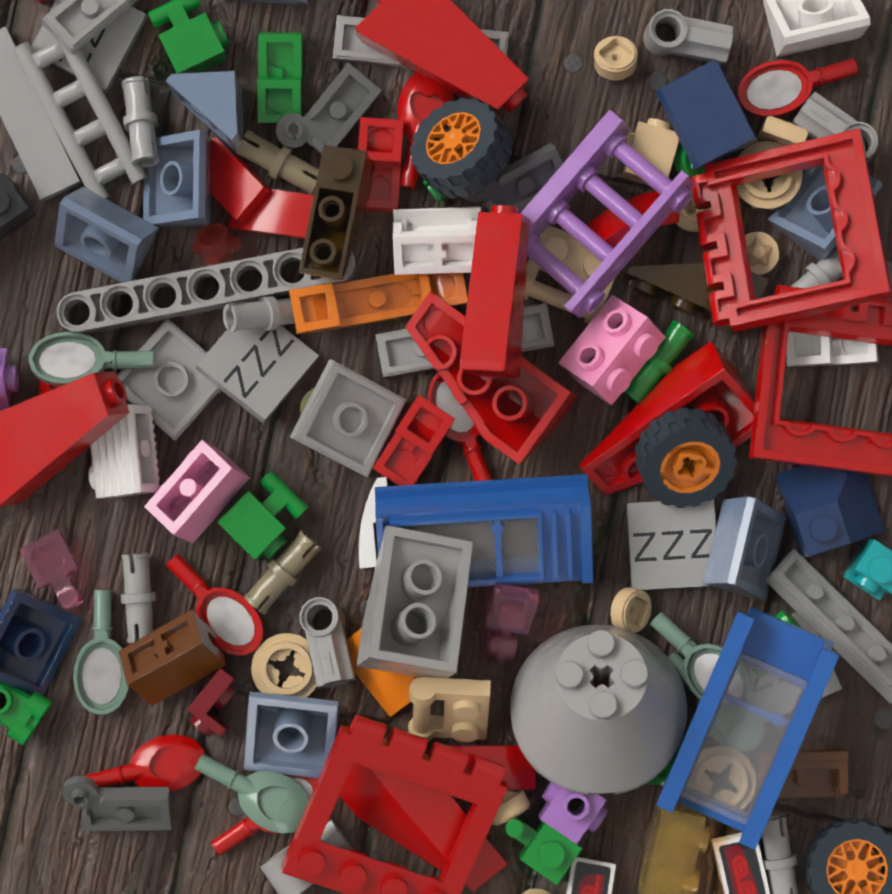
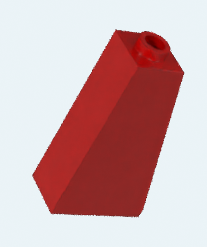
[355,0,529,116]
[460,205,530,378]
[0,371,130,508]

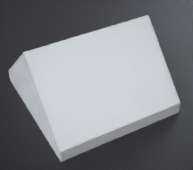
[763,0,871,58]

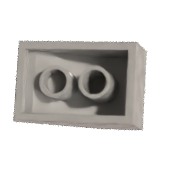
[357,525,473,678]

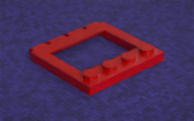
[691,128,892,332]
[749,285,892,477]
[281,715,508,894]

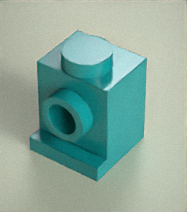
[842,539,892,601]

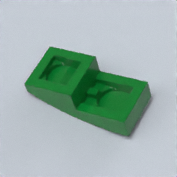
[257,31,303,123]

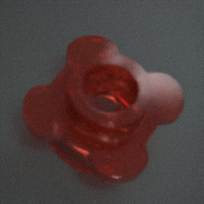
[192,223,242,266]

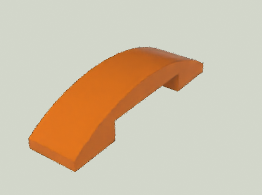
[289,273,468,334]

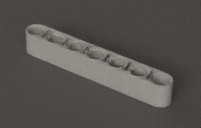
[57,248,356,335]

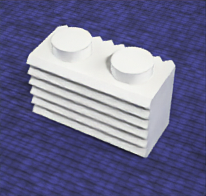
[88,404,160,499]

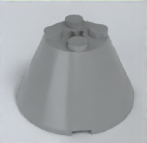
[510,625,687,795]

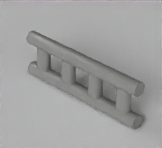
[13,41,148,199]

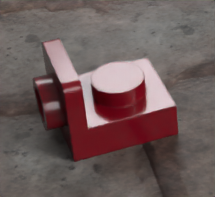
[187,666,237,737]

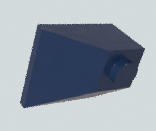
[774,466,885,557]

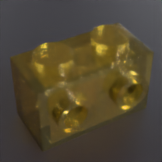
[638,807,711,894]

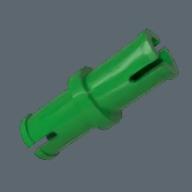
[624,320,695,403]

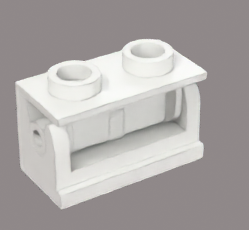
[393,207,481,275]

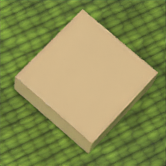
[757,116,808,146]

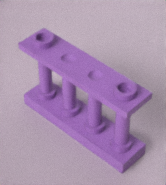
[520,110,695,318]

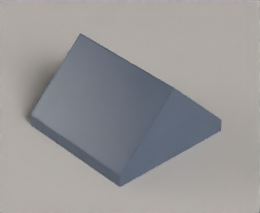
[166,71,244,152]
[143,130,211,227]
[768,165,883,261]
[54,187,159,283]
[703,497,786,602]
[244,691,340,778]

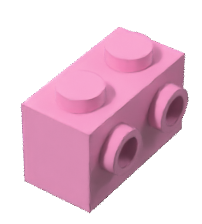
[558,295,666,406]
[144,440,250,543]

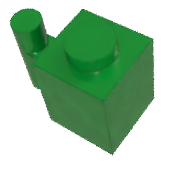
[147,0,230,74]
[217,470,309,560]
[505,816,582,885]

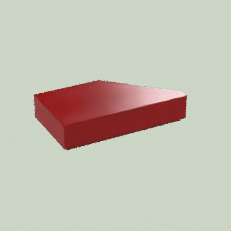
[210,137,271,223]

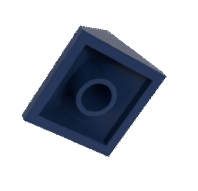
[655,59,759,170]
[0,589,82,696]

